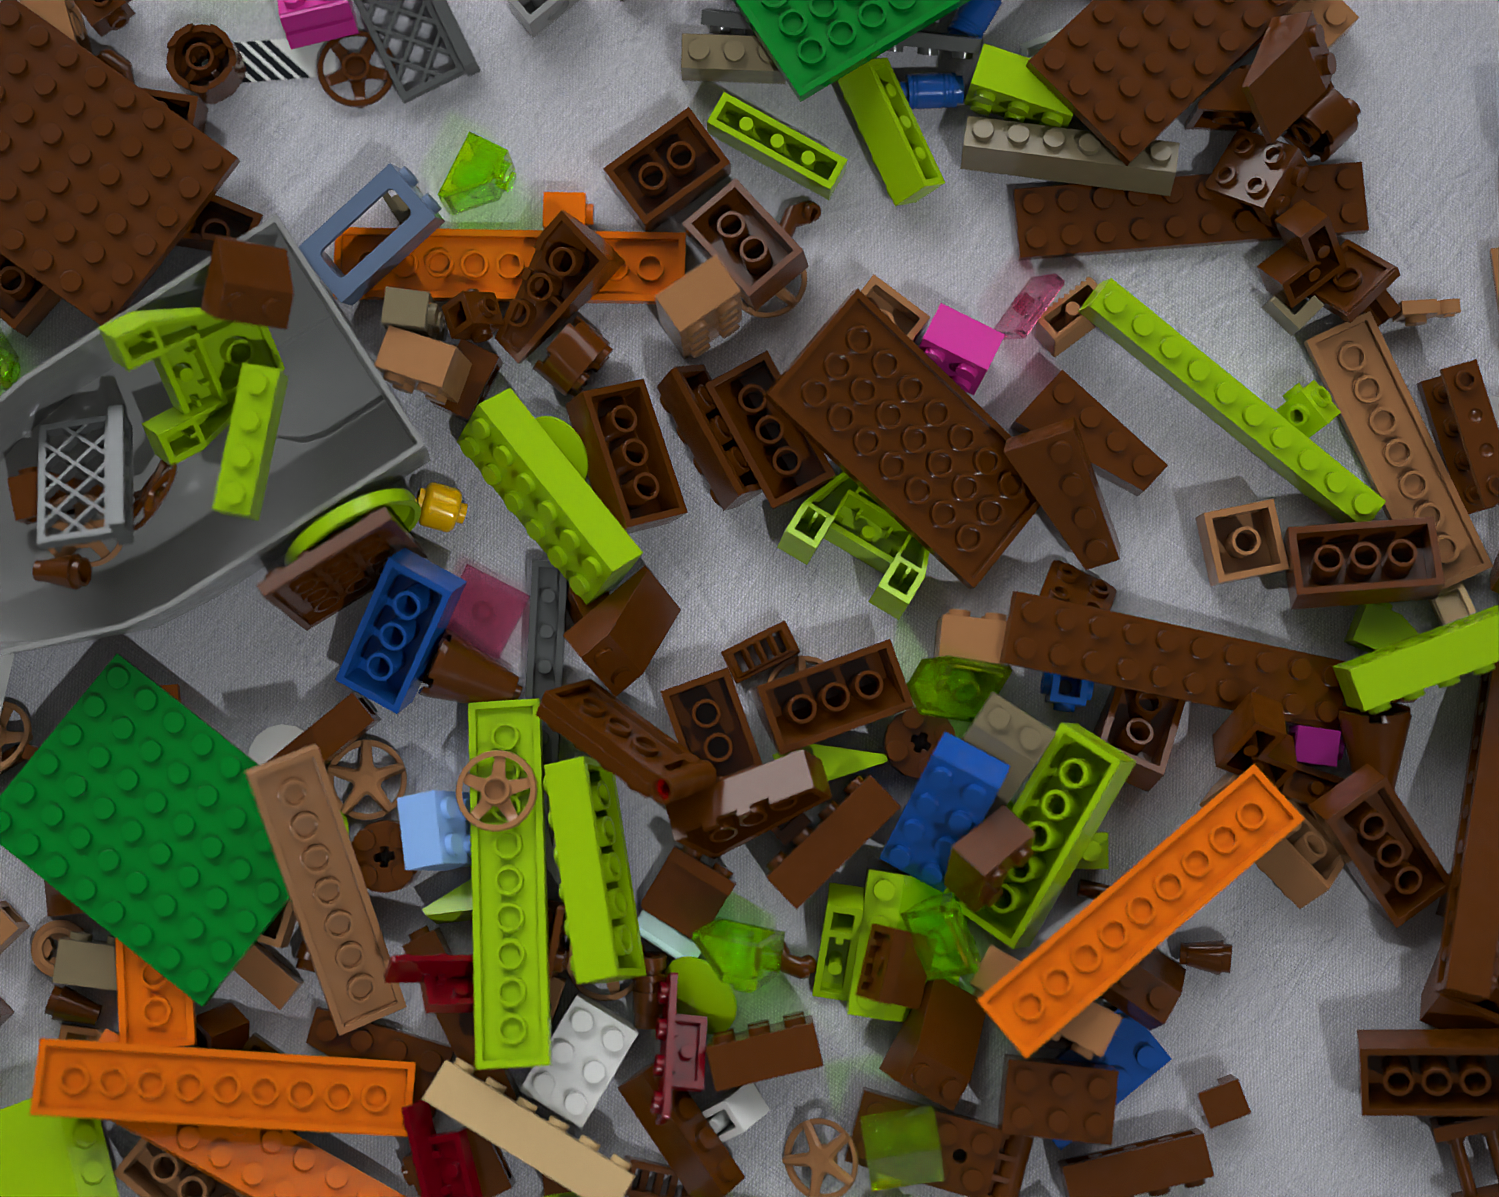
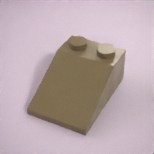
[961,691,1056,818]

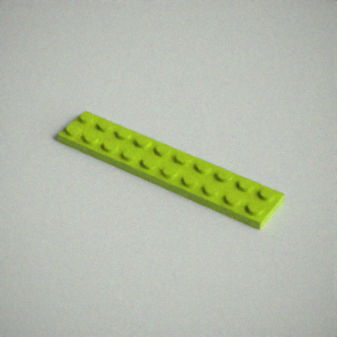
[468,698,552,1070]

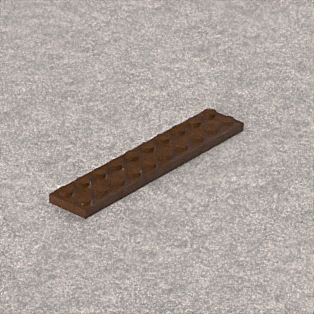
[1012,162,1369,261]
[999,591,1345,731]

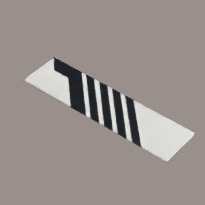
[178,39,336,88]

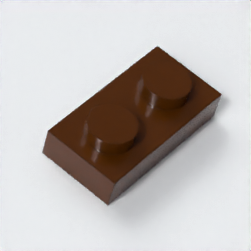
[1278,762,1345,806]

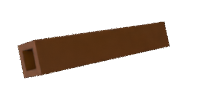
[267,692,381,765]
[402,925,523,1101]

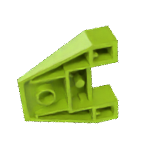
[98,307,285,466]
[777,471,929,620]

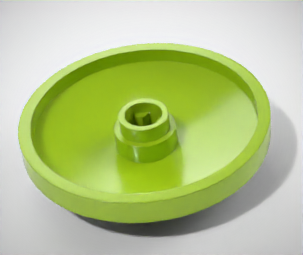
[284,488,421,566]

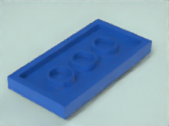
[1052,1008,1172,1151]

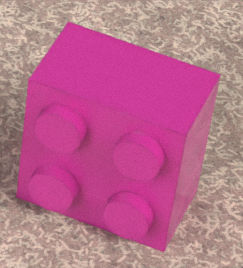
[919,303,1005,395]

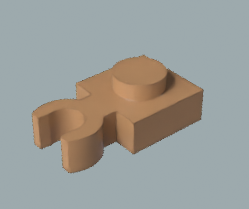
[1393,298,1461,326]

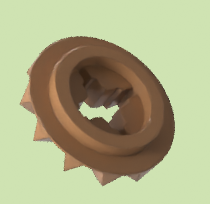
[31,920,84,977]

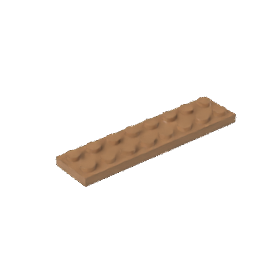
[1303,311,1494,590]
[245,744,407,1036]

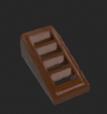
[721,620,800,684]
[624,1155,690,1197]

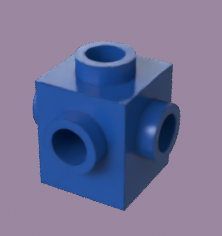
[1040,672,1094,713]

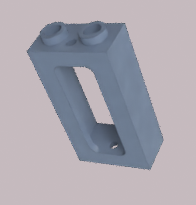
[298,163,445,306]

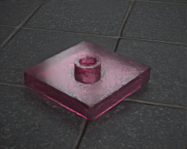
[994,273,1065,340]
[446,564,530,660]

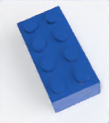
[335,548,467,714]
[879,731,1011,893]

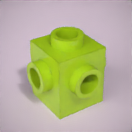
[1276,380,1341,438]

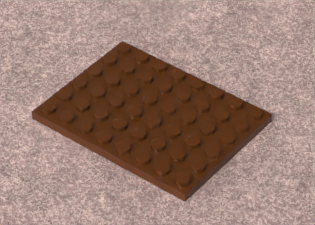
[0,0,240,326]

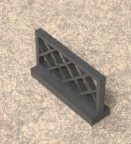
[354,0,481,104]
[37,405,134,550]

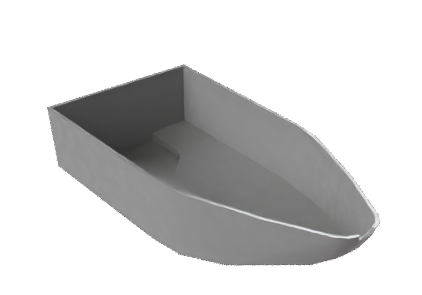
[0,214,431,655]

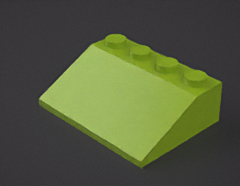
[845,868,968,1022]
[0,1098,119,1197]

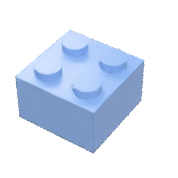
[397,790,471,871]

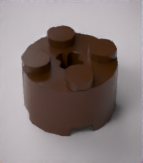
[166,23,246,104]
[1283,81,1361,162]
[533,315,613,398]
[883,707,956,779]
[351,820,422,893]

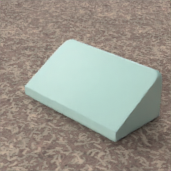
[638,910,706,959]

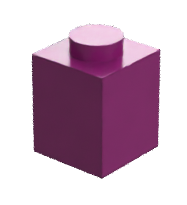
[1288,725,1344,767]

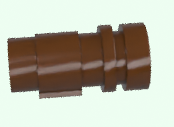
[632,951,667,1030]

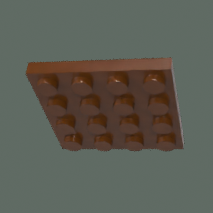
[257,507,427,631]

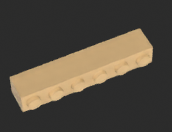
[422,1057,635,1197]

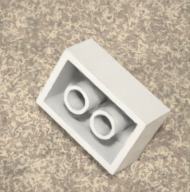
[520,992,640,1128]

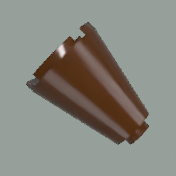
[419,628,523,704]
[1338,703,1412,790]

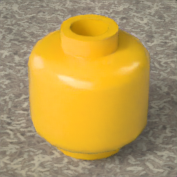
[416,482,468,532]

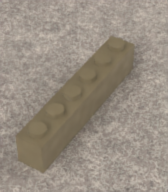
[960,116,1180,196]

